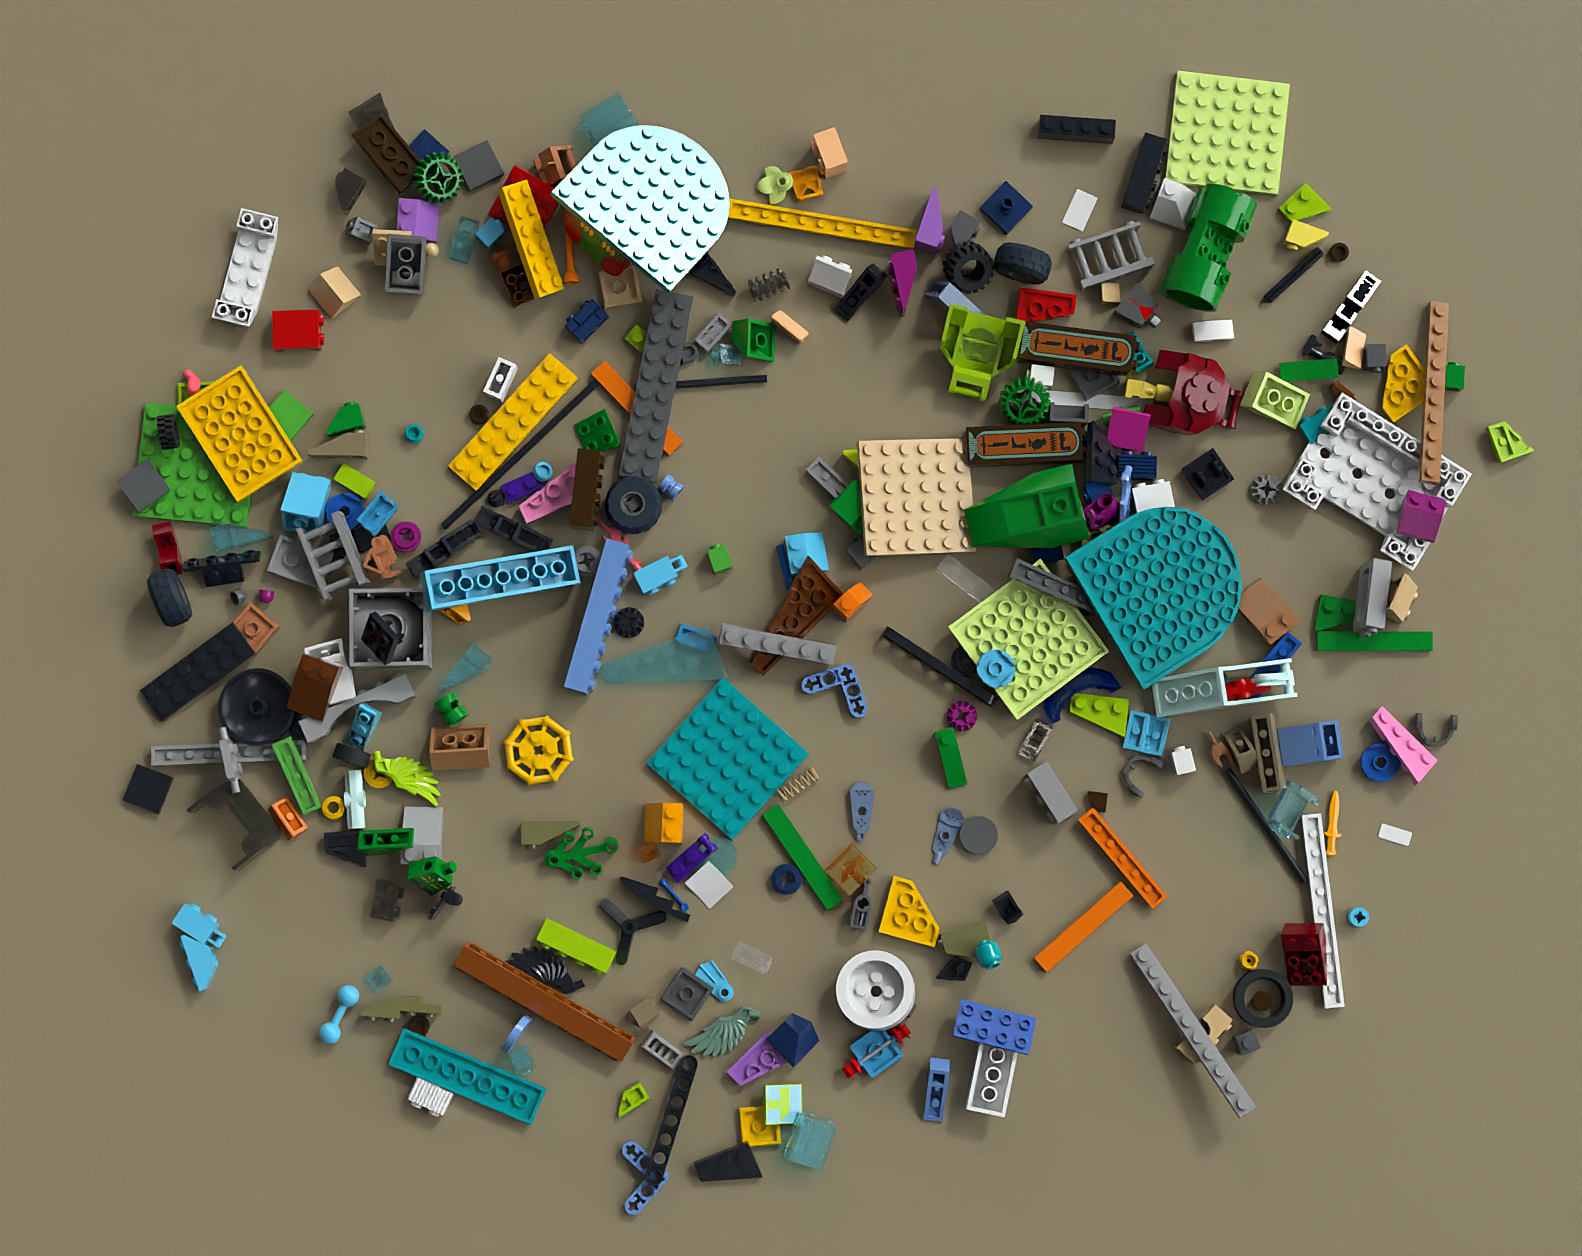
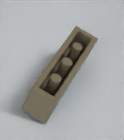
[1251,713,1286,793]

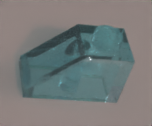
[450,216,480,264]

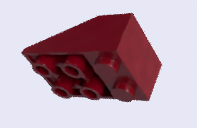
[1280,923,1327,986]

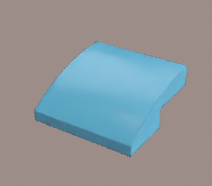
[1123,710,1171,757]

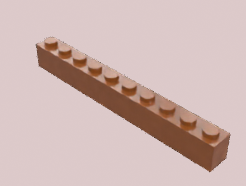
[454,941,636,1062]

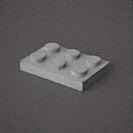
[267,535,335,589]

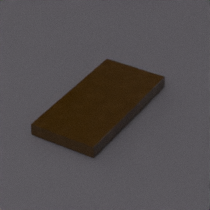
[351,113,429,194]

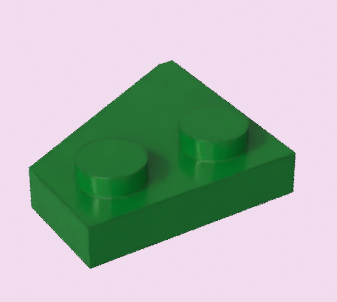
[1314,594,1356,632]

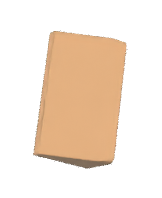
[771,310,809,344]
[1342,327,1366,369]

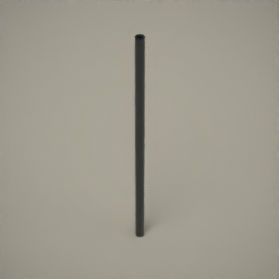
[441,381,598,529]

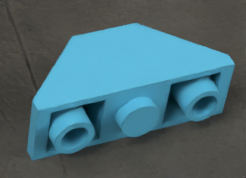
[347,703,382,750]
[179,935,219,991]

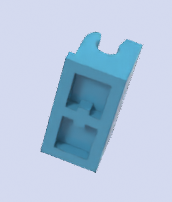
[357,491,399,537]

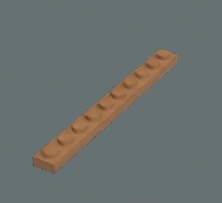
[1419,301,1449,485]

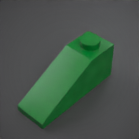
[934,727,967,789]
[358,828,415,856]

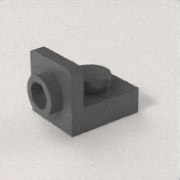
[346,217,378,244]

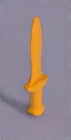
[1323,791,1342,857]

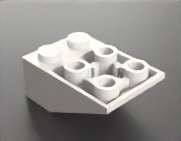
[304,638,356,705]

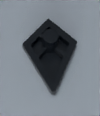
[936,956,972,981]

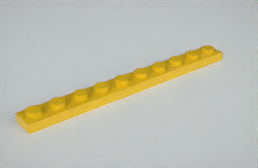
[728,199,917,250]

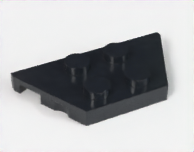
[1086,421,1118,486]

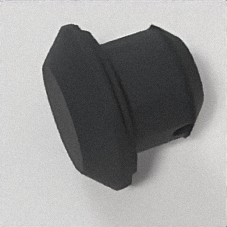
[487,490,504,507]

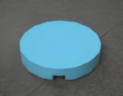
[976,649,1015,688]

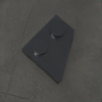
[324,829,367,867]

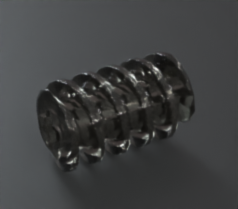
[748,268,790,302]

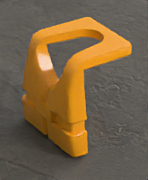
[789,165,823,203]

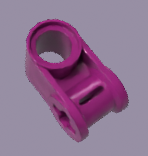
[1083,493,1119,530]

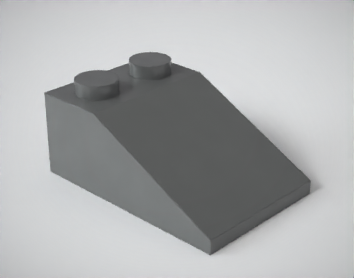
[385,234,426,294]

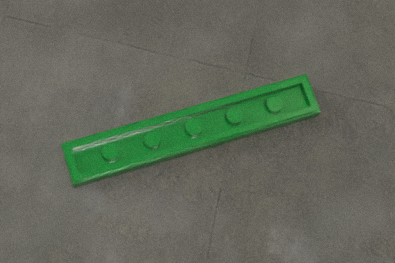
[1317,631,1433,651]
[763,804,844,910]

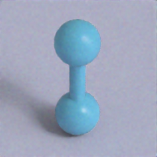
[319,985,359,1045]

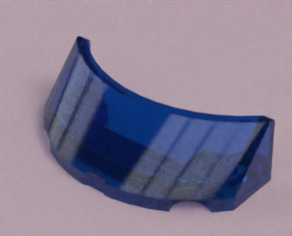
[1043,668,1122,725]

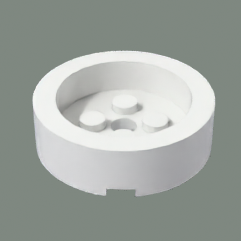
[836,950,915,1031]

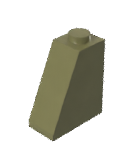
[937,921,991,958]

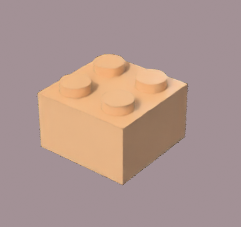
[811,127,848,179]

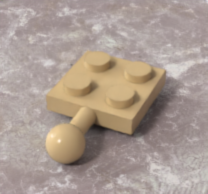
[373,229,439,266]

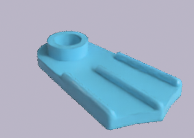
[695,960,734,1002]

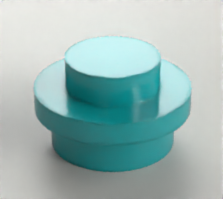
[405,424,424,443]

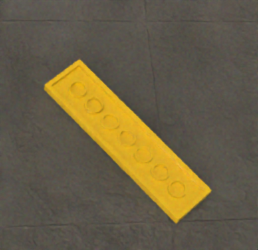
[448,353,578,491]

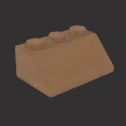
[429,724,490,770]

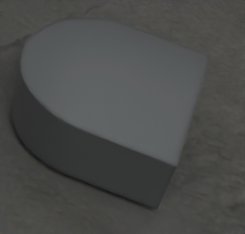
[681,343,699,365]

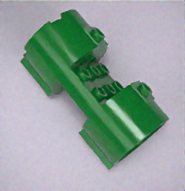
[1159,183,1257,312]

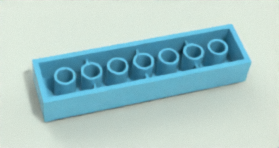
[420,545,580,612]

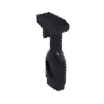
[1302,334,1346,375]

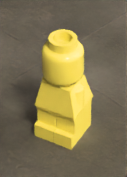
[1123,378,1173,403]

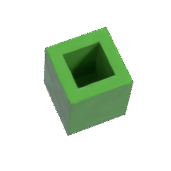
[707,543,733,574]

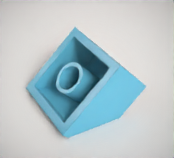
[785,532,829,577]

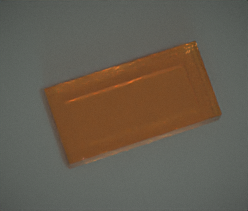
[636,841,661,863]

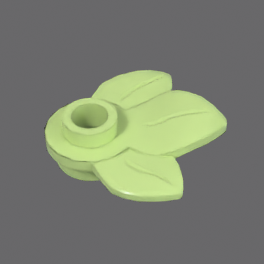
[757,166,793,204]

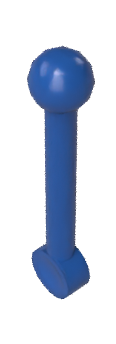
[659,879,689,911]

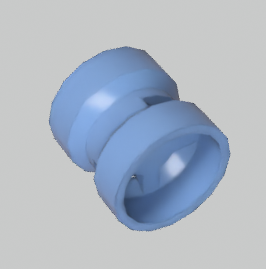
[657,475,684,501]

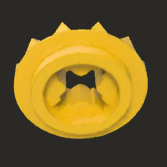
[364,757,392,788]

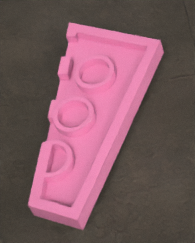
[519,463,576,524]
[1369,706,1438,786]

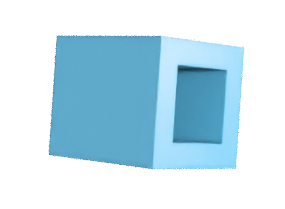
[475,218,506,251]

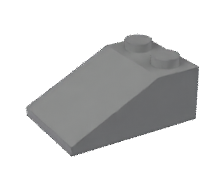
[401,807,443,865]

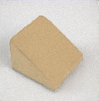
[1100,283,1121,304]

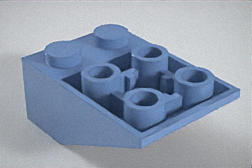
[1277,720,1343,767]

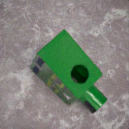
[407,856,457,896]

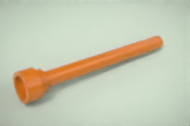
[563,207,579,285]

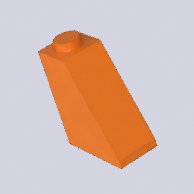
[833,582,873,622]

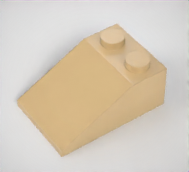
[1386,573,1418,623]

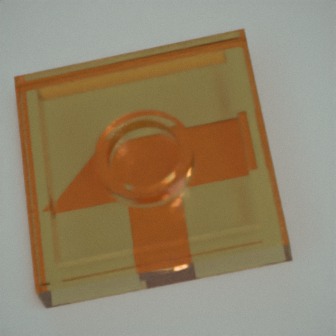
[824,843,877,896]

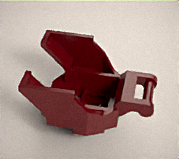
[1143,350,1245,435]

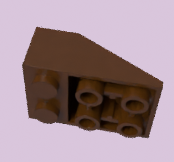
[489,241,535,308]

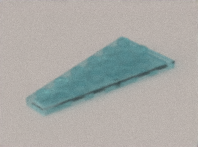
[601,625,729,683]

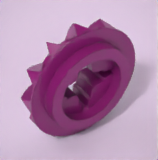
[391,521,422,552]
[946,701,977,732]

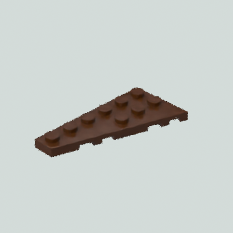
[749,556,843,676]

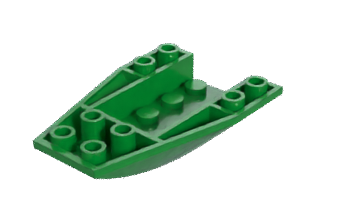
[964,464,1090,548]

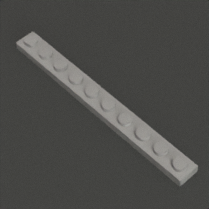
[1130,944,1256,1119]

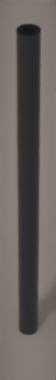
[634,375,767,392]
[1224,768,1308,883]

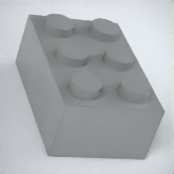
[1024,761,1078,824]

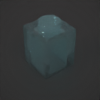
[508,1045,536,1077]

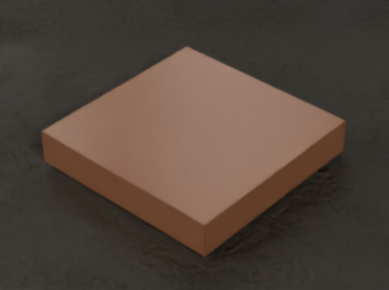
[233,602,280,656]

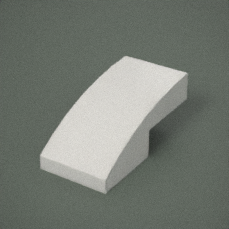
[1191,320,1234,342]

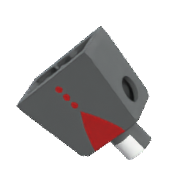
[1113,282,1162,328]

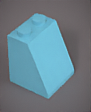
[281,472,331,538]

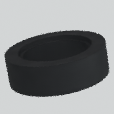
[1233,969,1293,1028]

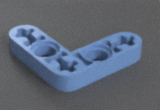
[801,664,867,718]
[622,1141,669,1215]

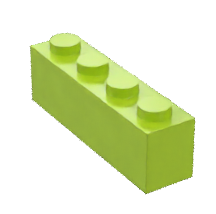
[536,918,617,975]

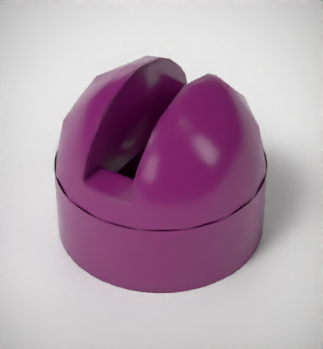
[258,589,275,603]

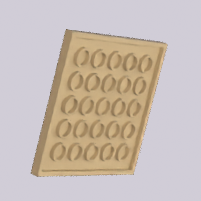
[857,438,976,556]

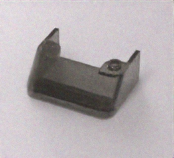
[187,779,281,871]

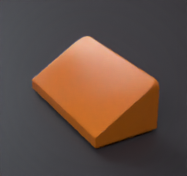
[268,796,308,841]

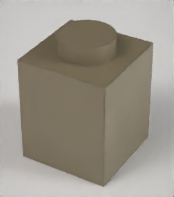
[629,997,660,1026]

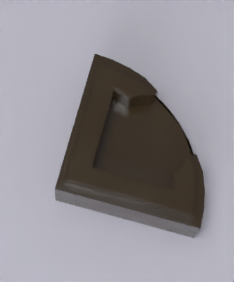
[1088,791,1108,813]

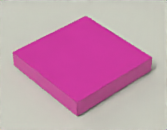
[1107,407,1151,452]

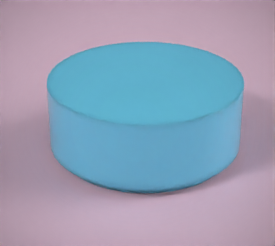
[533,462,553,482]

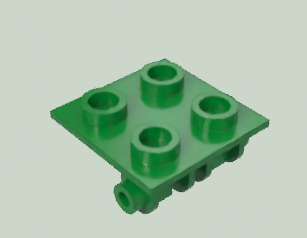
[574,409,620,453]

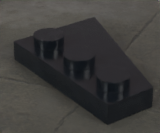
[694,1141,763,1182]

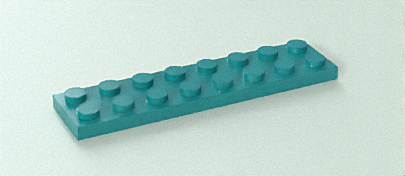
[388,1028,547,1125]

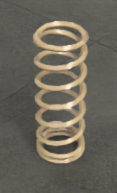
[777,767,819,802]

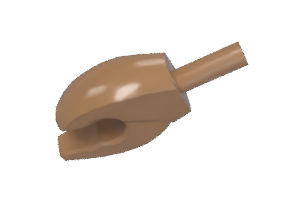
[1207,731,1235,768]

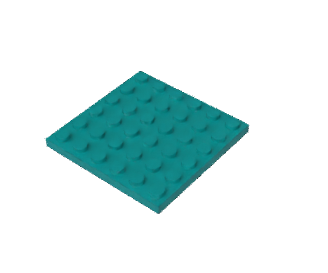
[646,677,809,840]

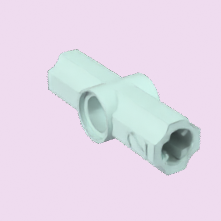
[344,770,366,829]

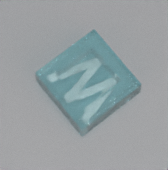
[365,965,393,992]

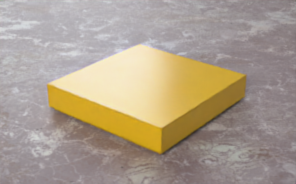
[739,1106,781,1147]

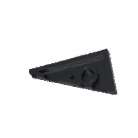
[688,252,737,297]

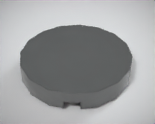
[960,816,998,854]

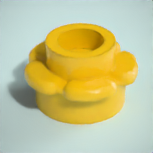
[1239,951,1259,970]

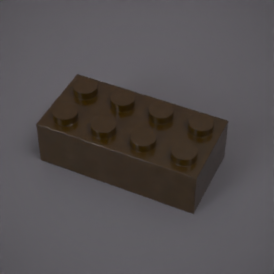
[569,448,605,531]

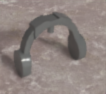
[1415,713,1458,746]
[1123,756,1165,798]

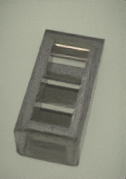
[1018,718,1053,762]

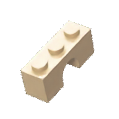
[1175,1004,1233,1064]

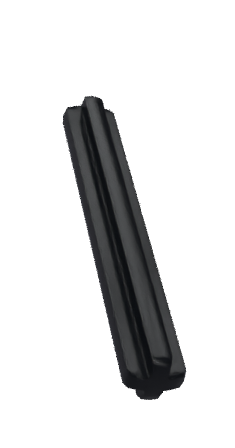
[1264,247,1324,303]

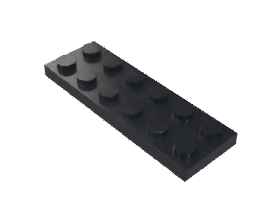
[140,622,256,722]

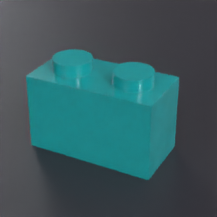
[1297,406,1333,444]

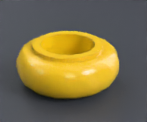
[322,796,346,820]

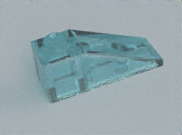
[209,522,274,553]
[438,643,493,692]

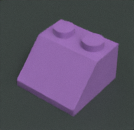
[397,198,439,243]

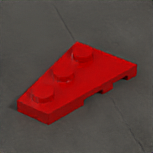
[1016,287,1077,322]

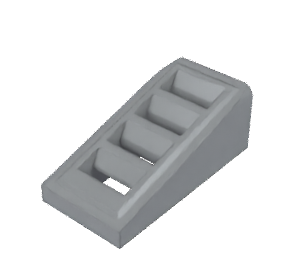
[640,1030,684,1070]

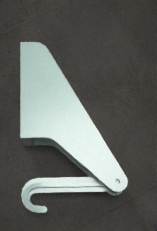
[1152,658,1298,718]

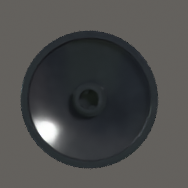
[218,668,296,746]

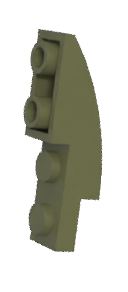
[360,996,441,1022]

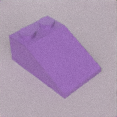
[914,187,945,255]

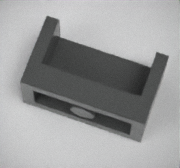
[1048,402,1089,426]

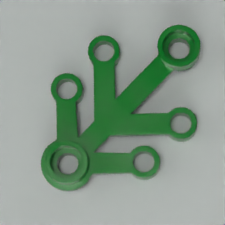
[544,827,619,879]

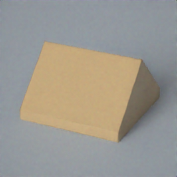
[308,266,362,319]

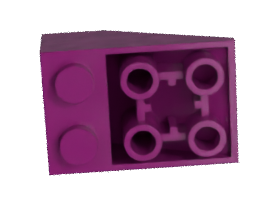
[887,249,917,317]

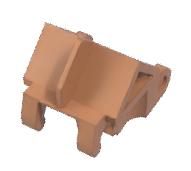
[533,145,577,186]
[363,535,401,581]

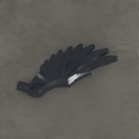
[505,947,585,994]

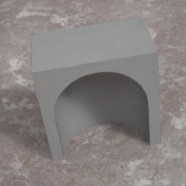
[349,588,433,670]

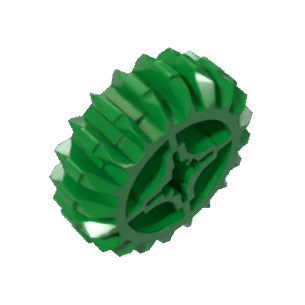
[413,152,464,204]
[999,376,1051,425]

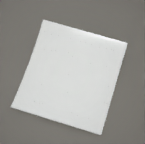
[685,861,733,909]

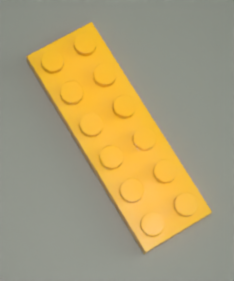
[497,180,564,299]

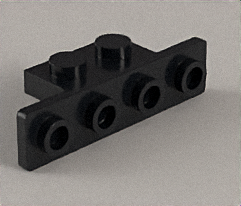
[183,550,261,587]

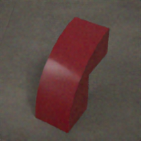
[152,521,183,575]

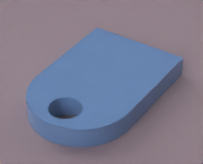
[501,1015,533,1053]

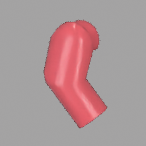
[183,370,201,396]

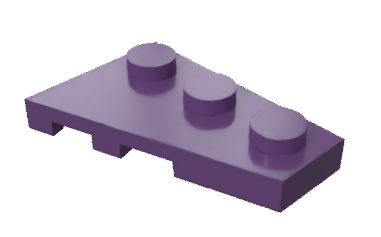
[727,1031,787,1086]

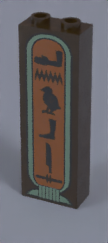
[1017,322,1140,377]
[966,422,1086,468]

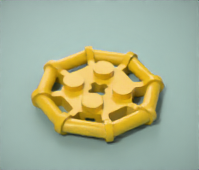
[503,715,574,786]

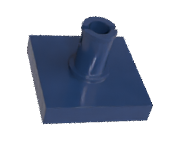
[979,181,1033,235]

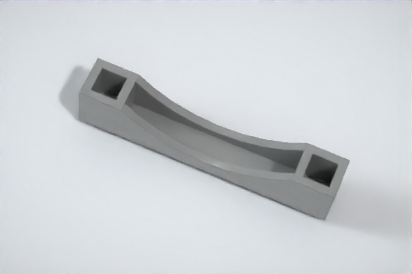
[718,623,836,665]
[299,673,416,744]

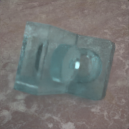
[711,344,742,366]

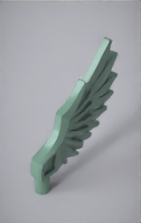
[683,1006,761,1057]

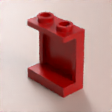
[272,309,325,352]

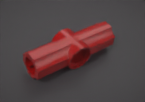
[1225,677,1271,701]

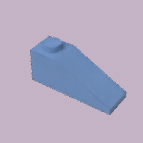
[923,1057,950,1122]

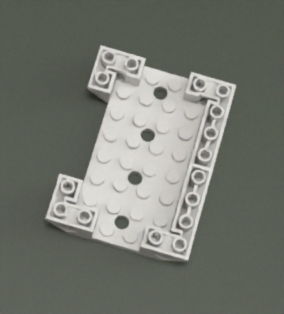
[1282,393,1472,571]

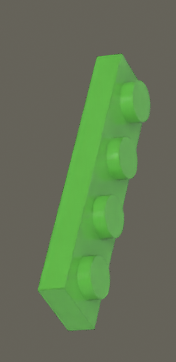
[272,736,322,814]

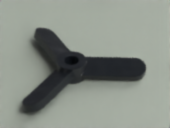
[599,898,667,965]

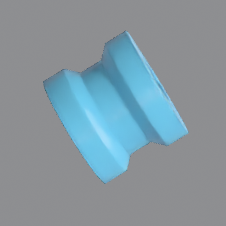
[1347,908,1369,927]

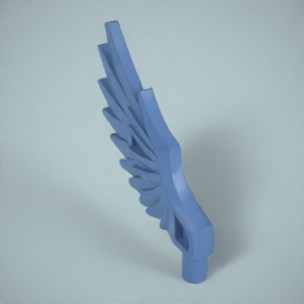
[1119,465,1132,523]

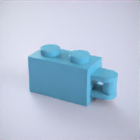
[633,555,688,596]
[172,903,227,948]

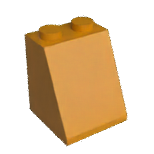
[644,803,684,844]

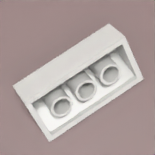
[965,1043,1018,1117]

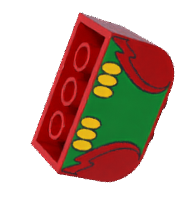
[565,212,632,276]

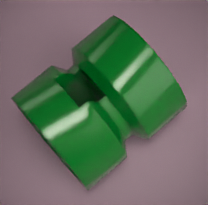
[434,692,469,728]

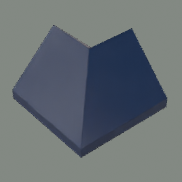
[766,1013,820,1067]

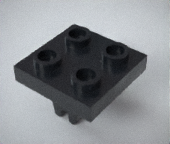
[1181,448,1234,501]
[361,611,405,665]

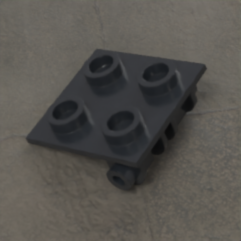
[429,886,463,920]

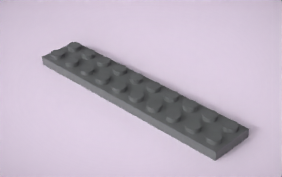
[619,289,694,483]

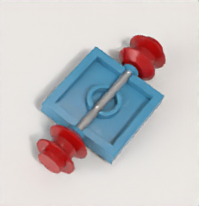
[842,1023,911,1079]

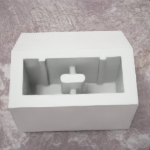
[808,255,852,298]

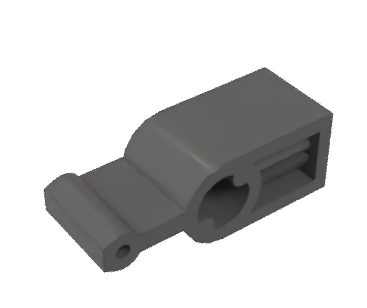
[849,878,872,930]

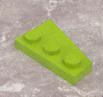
[1069,693,1129,738]

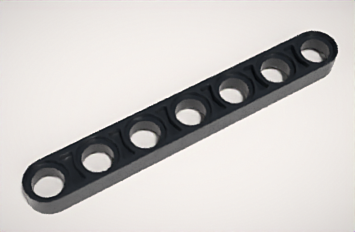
[882,626,997,707]
[645,1055,698,1186]

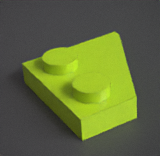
[1278,183,1331,223]
[1485,421,1534,463]

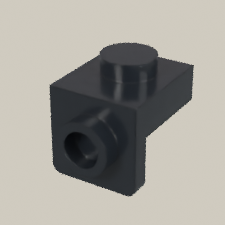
[991,890,1024,925]

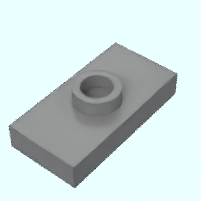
[694,312,732,353]

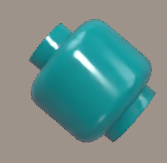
[974,940,1003,970]

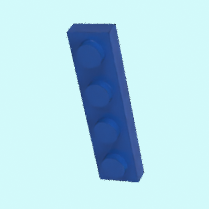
[1247,632,1302,699]

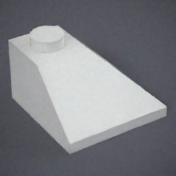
[1150,178,1197,230]

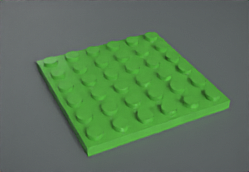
[132,403,251,528]

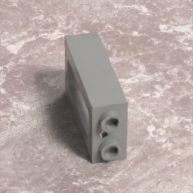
[1352,558,1392,637]

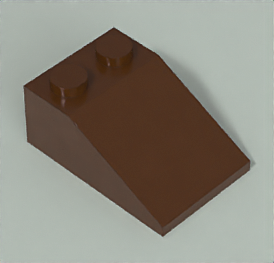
[287,654,343,722]

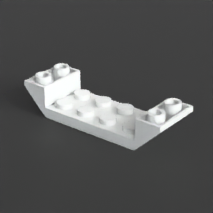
[212,208,279,327]

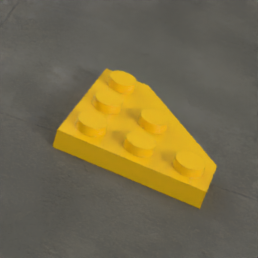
[1381,344,1425,424]
[879,876,940,947]

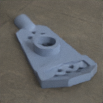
[850,782,875,840]
[932,807,965,864]

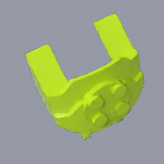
[939,303,1026,402]

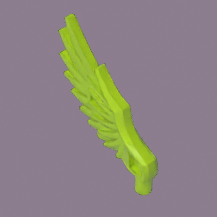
[372,751,441,807]

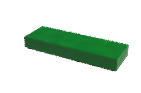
[1279,358,1338,382]

